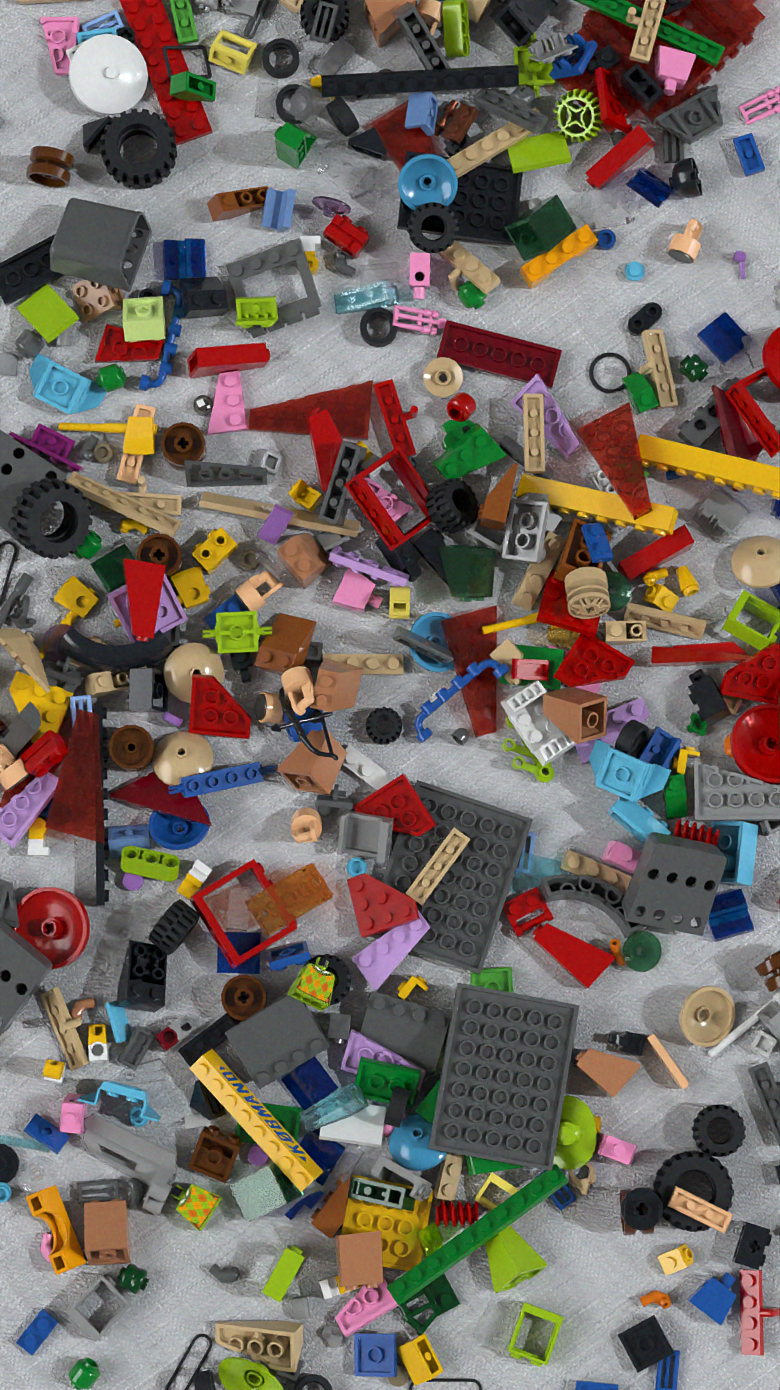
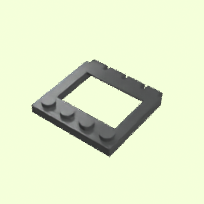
[226,238,322,339]

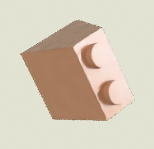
[364,0,417,48]
[277,533,333,589]
[310,658,363,712]
[543,687,607,744]
[277,729,347,795]
[573,1048,641,1098]
[84,1199,131,1266]
[335,1231,383,1291]

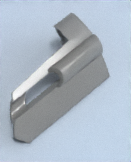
[84,1113,177,1216]

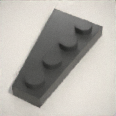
[185,460,267,487]

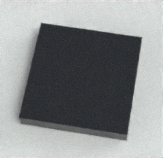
[618,1315,675,1373]

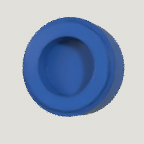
[596,229,616,250]

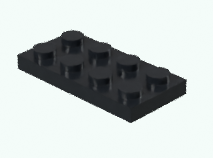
[0,234,65,306]

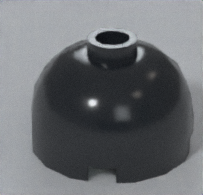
[669,157,702,198]

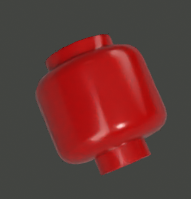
[446,392,476,422]

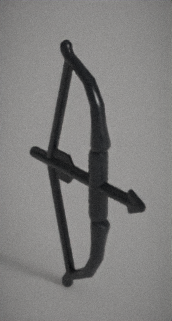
[271,687,338,761]

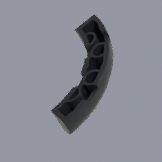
[58,627,173,672]

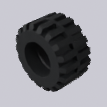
[300,0,349,42]
[407,202,459,253]
[426,478,479,534]
[148,899,200,955]
[303,954,351,1006]
[692,1104,746,1157]

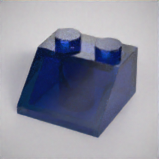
[281,1056,338,1113]

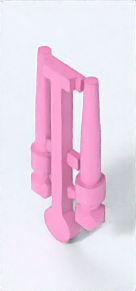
[739,86,780,125]
[392,305,446,335]

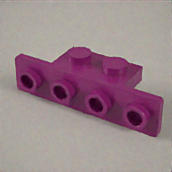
[9,423,84,472]

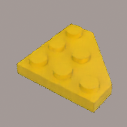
[9,671,74,743]

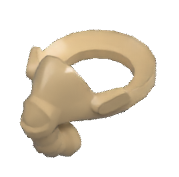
[568,1162,596,1196]

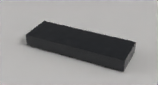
[178,1013,236,1067]

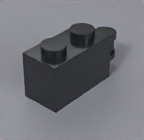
[375,525,421,582]
[688,669,732,726]

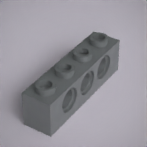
[392,2,451,70]
[678,377,753,448]
[318,441,367,525]

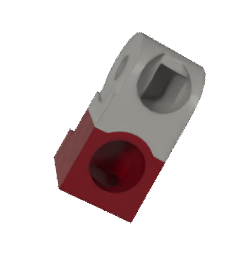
[155,1015,196,1053]

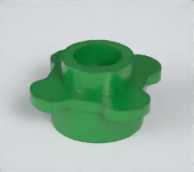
[687,714,708,736]

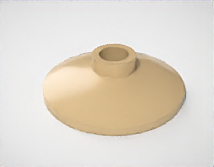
[423,357,463,397]

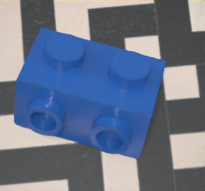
[637,726,682,769]

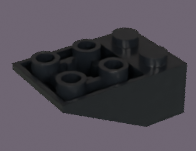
[489,0,558,48]
[117,940,167,1013]

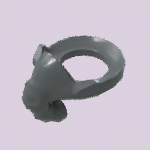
[11,595,36,630]

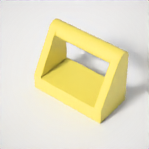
[208,29,258,75]
[474,1172,519,1211]

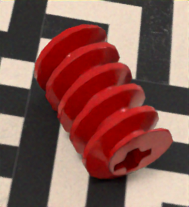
[674,818,720,846]
[436,1200,478,1227]

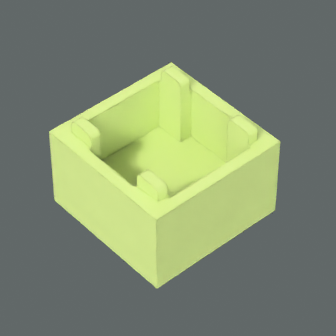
[123,296,165,342]

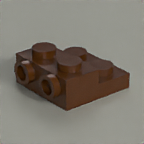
[188,1125,243,1184]

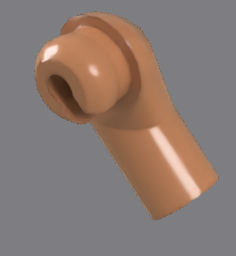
[69,997,96,1020]

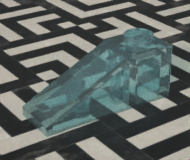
[334,280,399,315]
[299,1083,369,1132]

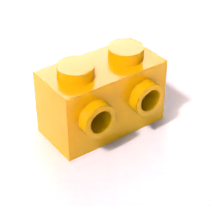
[192,527,238,575]
[396,1333,444,1386]

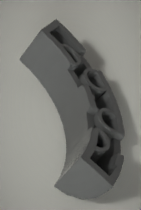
[0,702,41,772]
[540,874,648,939]

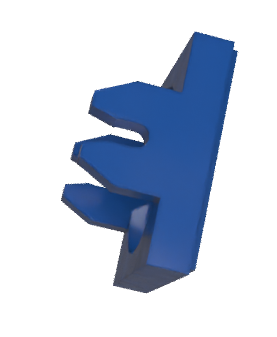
[549,33,598,79]

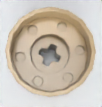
[564,567,611,619]

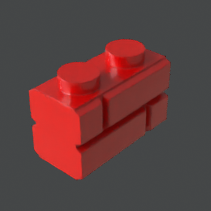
[323,214,370,259]
[21,730,69,778]

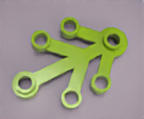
[502,715,554,783]

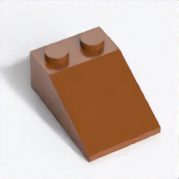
[477,463,518,531]
[554,518,612,581]
[254,613,317,675]

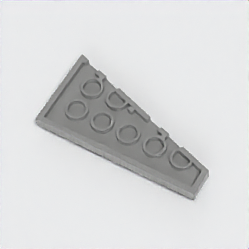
[694,760,780,822]

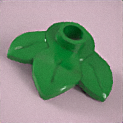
[441,420,474,450]

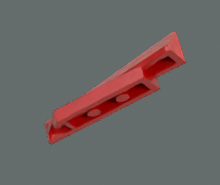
[651,642,751,667]

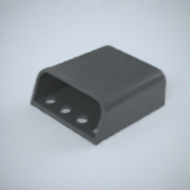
[50,198,152,292]
[0,430,68,541]
[622,832,727,936]
[0,919,53,1036]

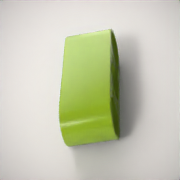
[443,0,470,58]
[120,846,180,882]

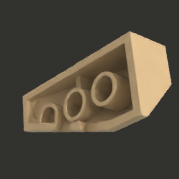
[0,628,50,693]
[215,1321,303,1372]

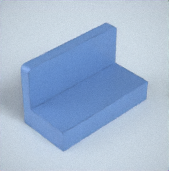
[405,91,439,136]
[261,188,296,232]
[108,824,151,859]

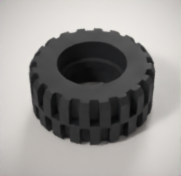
[100,109,177,189]
[11,478,92,559]
[653,1151,734,1232]

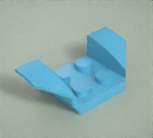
[29,354,107,415]
[589,739,671,801]
[78,1080,161,1122]

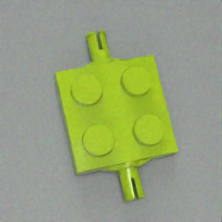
[513,33,555,99]
[203,611,272,654]

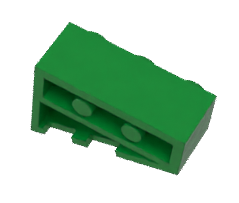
[274,122,318,169]
[432,423,507,480]

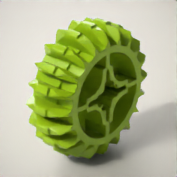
[553,89,604,143]

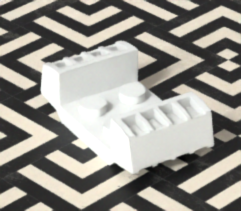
[500,680,576,766]

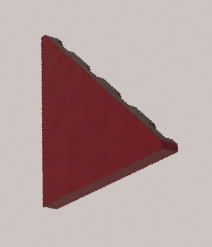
[711,385,776,492]
[109,771,212,827]

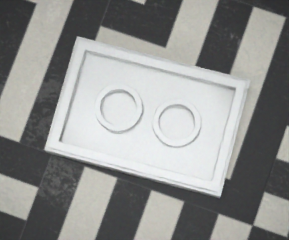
[319,1098,386,1148]

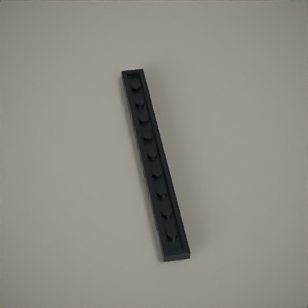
[321,65,519,97]
[94,702,109,907]

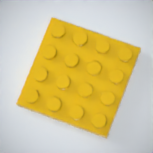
[341,1174,434,1271]

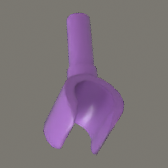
[734,251,746,279]

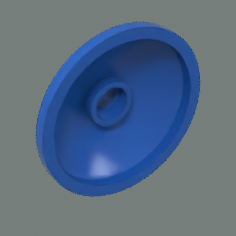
[149,805,210,850]

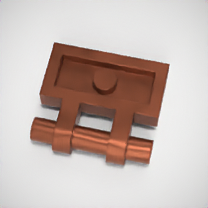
[434,99,480,144]

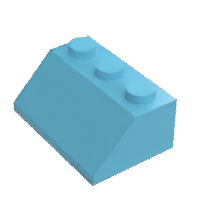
[607,797,671,844]
[711,821,758,886]

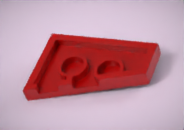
[595,67,633,134]
[95,324,164,363]

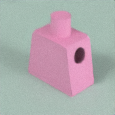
[655,45,696,96]
[409,253,430,300]
[332,567,383,613]
[601,841,641,874]
[60,1093,88,1134]
[594,1133,637,1166]

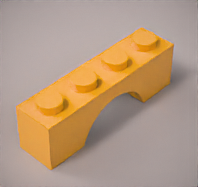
[520,224,598,289]
[26,1185,86,1275]

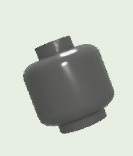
[15,329,45,359]

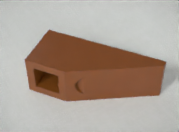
[207,186,268,222]
[310,1173,351,1239]

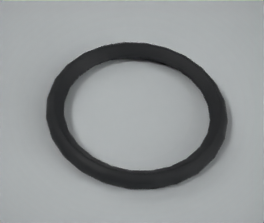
[589,353,631,393]

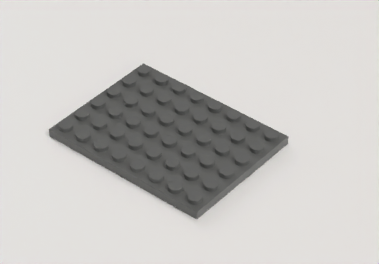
[370,780,533,974]
[428,983,580,1171]

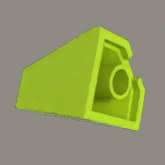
[485,1226,548,1293]

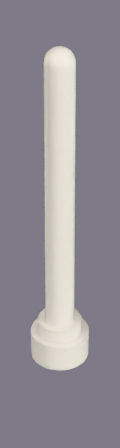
[708,988,780,1057]

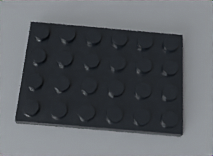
[397,151,523,246]

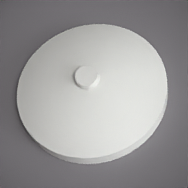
[69,34,148,115]

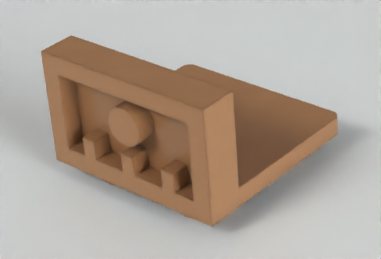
[71,279,124,322]

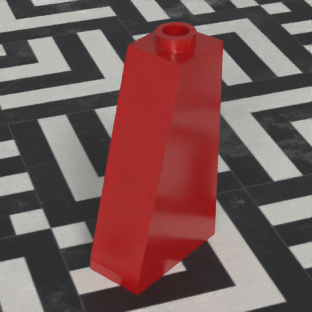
[585,124,656,190]
[187,342,270,379]
[306,407,343,492]
[617,524,695,583]
[123,558,166,642]
[532,923,615,989]

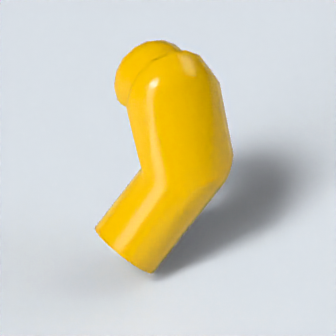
[119,518,150,535]
[643,567,669,586]

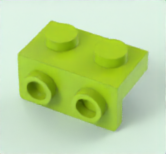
[235,296,278,328]

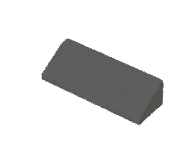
[499,437,555,479]
[392,626,454,664]

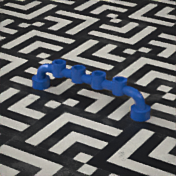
[139,280,184,391]
[414,659,510,743]

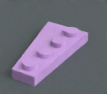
[510,374,582,458]
[328,546,410,587]
[574,698,650,765]
[0,772,63,848]
[352,910,431,992]
[340,1029,426,1092]

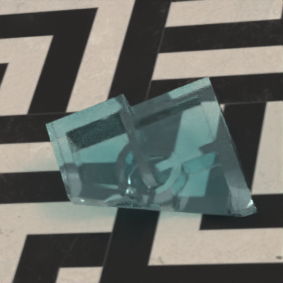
[512,852,562,892]

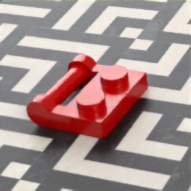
[503,887,554,938]

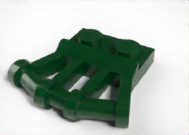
[391,1273,460,1336]

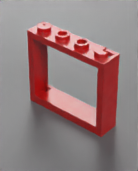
[725,368,780,458]
[344,446,432,551]
[190,859,298,969]

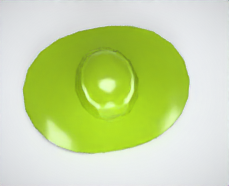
[553,1095,597,1170]
[218,1357,284,1390]

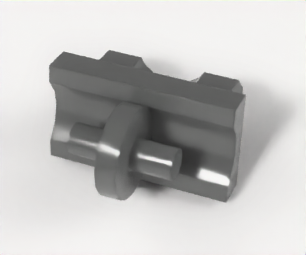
[45,657,84,693]
[316,784,354,817]

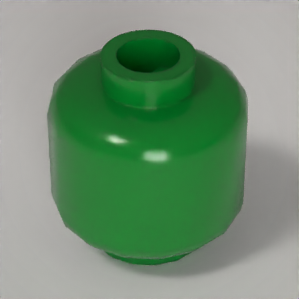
[458,280,487,310]
[96,363,127,393]
[74,530,102,560]
[69,1357,100,1390]

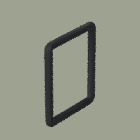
[162,45,212,79]

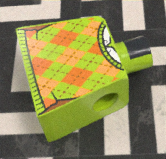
[287,957,335,1011]
[170,1184,223,1232]

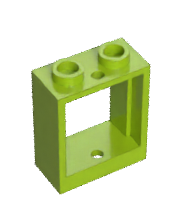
[721,590,780,650]
[262,1244,305,1302]
[507,1301,564,1367]

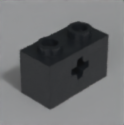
[621,63,664,112]
[732,1221,772,1270]

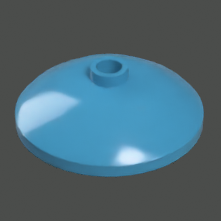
[398,154,458,211]
[409,612,466,673]
[388,1114,448,1171]

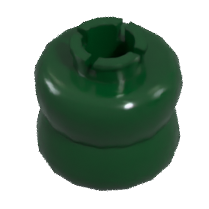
[679,354,709,383]
[117,1263,149,1294]

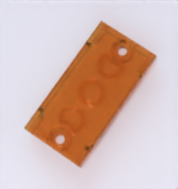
[245,863,333,937]

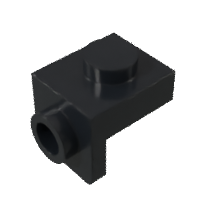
[443,133,474,157]

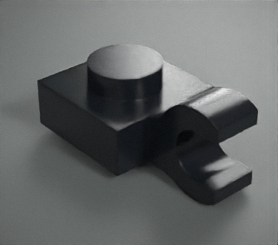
[585,44,621,75]
[229,652,253,683]
[608,1031,646,1056]

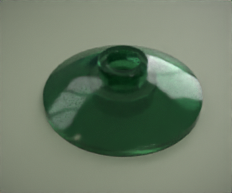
[605,571,631,611]
[622,931,662,972]

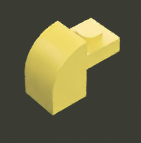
[389,586,410,619]

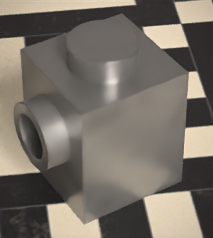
[328,1013,351,1044]

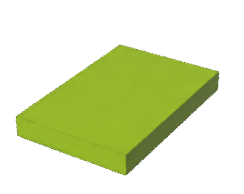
[506,131,571,174]
[17,284,80,344]

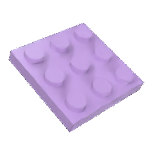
[106,573,188,644]

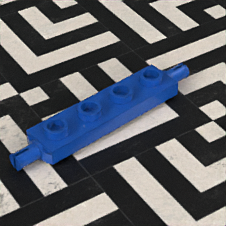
[168,762,275,798]

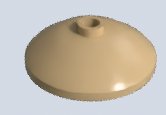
[731,536,780,588]
[163,643,224,703]
[152,731,213,786]
[680,985,736,1047]

